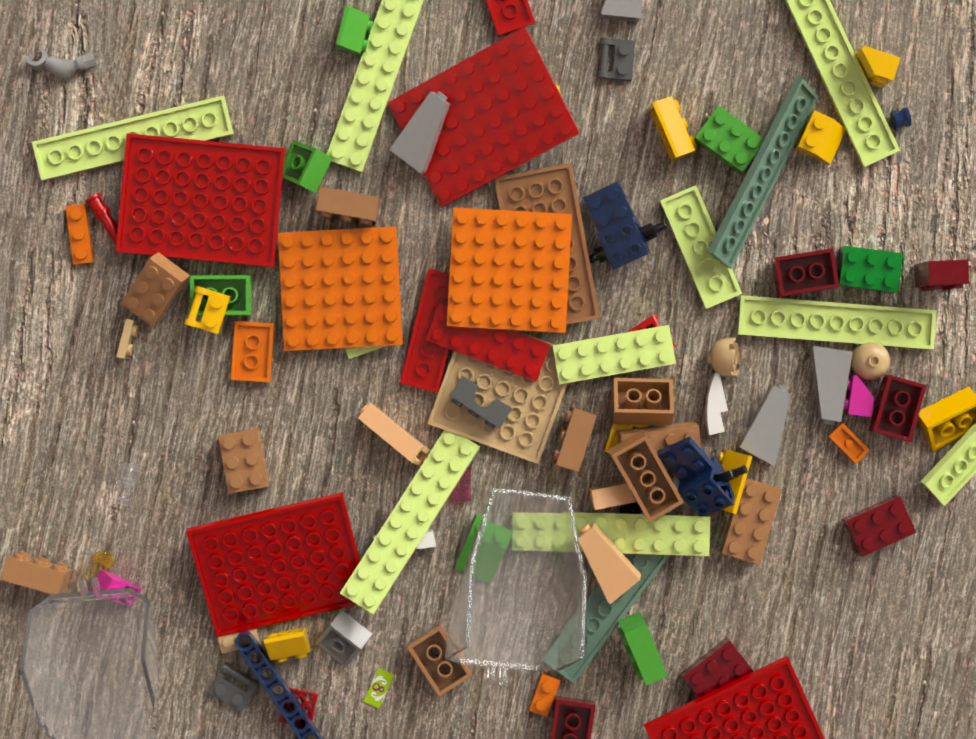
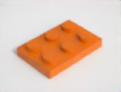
[231,321,275,383]

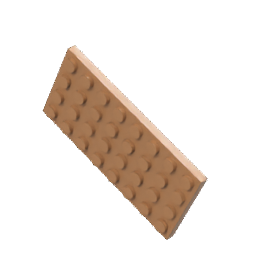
[495,163,600,333]

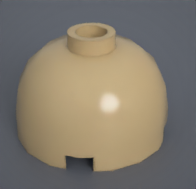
[708,337,740,377]
[851,342,890,380]

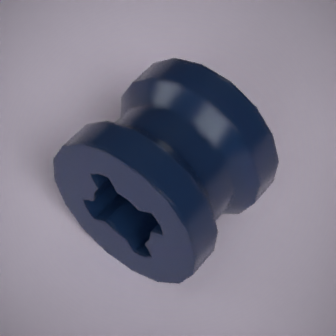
[890,107,911,130]

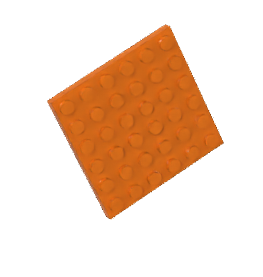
[447,207,572,333]
[278,226,403,351]

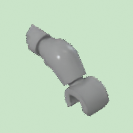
[25,47,97,78]

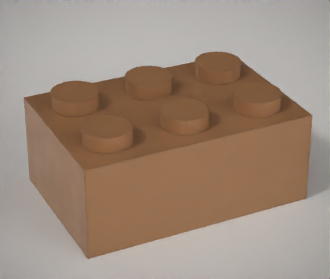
[316,187,381,226]
[121,252,190,327]
[612,378,674,425]
[552,407,597,472]
[218,428,270,494]
[0,551,73,596]
[407,623,472,697]

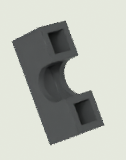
[450,376,513,429]

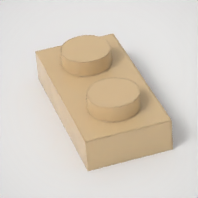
[116,319,139,359]
[218,628,261,654]

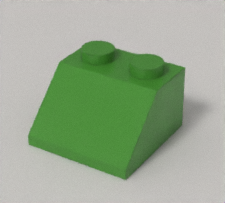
[336,6,373,56]
[283,140,332,193]

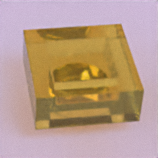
[92,550,117,568]

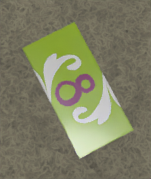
[363,668,394,709]

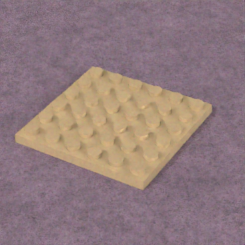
[427,330,568,464]

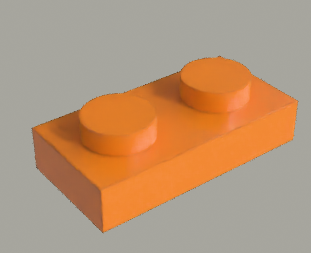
[828,422,870,464]
[529,673,561,717]

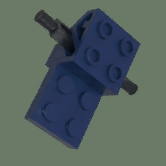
[583,181,668,270]
[657,437,748,516]

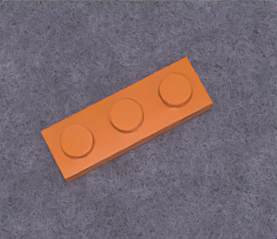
[65,204,94,265]

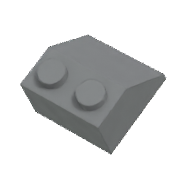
[315,610,372,667]

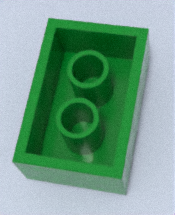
[837,246,903,294]

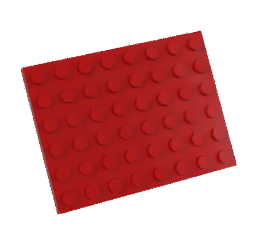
[387,27,580,208]
[116,133,286,267]
[186,492,361,637]
[643,656,825,739]

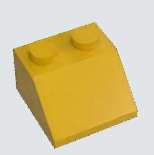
[855,45,901,88]
[794,110,846,165]
[264,627,311,662]

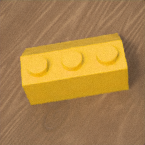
[648,96,696,162]
[918,387,976,452]
[717,449,752,514]

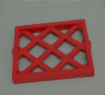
[279,687,318,726]

